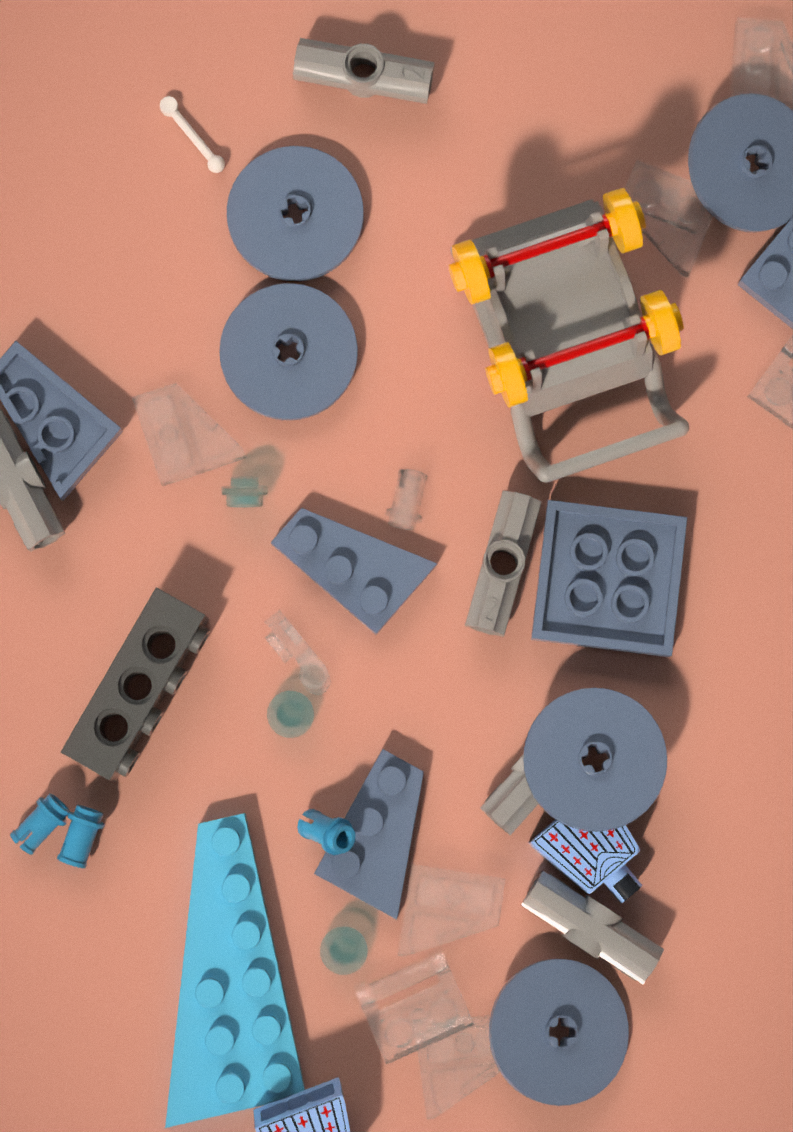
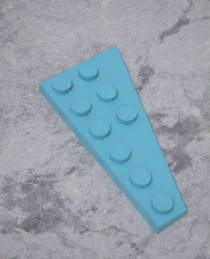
[165,813,306,1128]

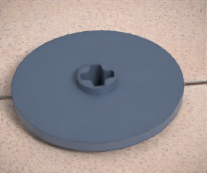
[688,93,793,232]
[227,146,364,281]
[219,283,358,420]
[523,688,667,832]
[489,959,629,1106]

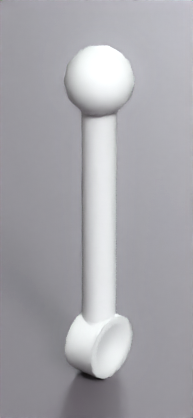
[160,96,225,173]

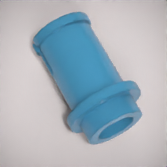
[10,793,70,855]
[57,805,105,869]
[297,809,356,855]

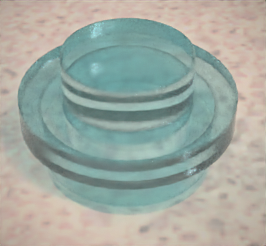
[221,476,268,508]
[267,691,314,738]
[320,926,368,975]

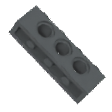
[61,587,211,782]

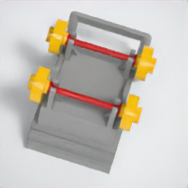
[448,188,689,483]

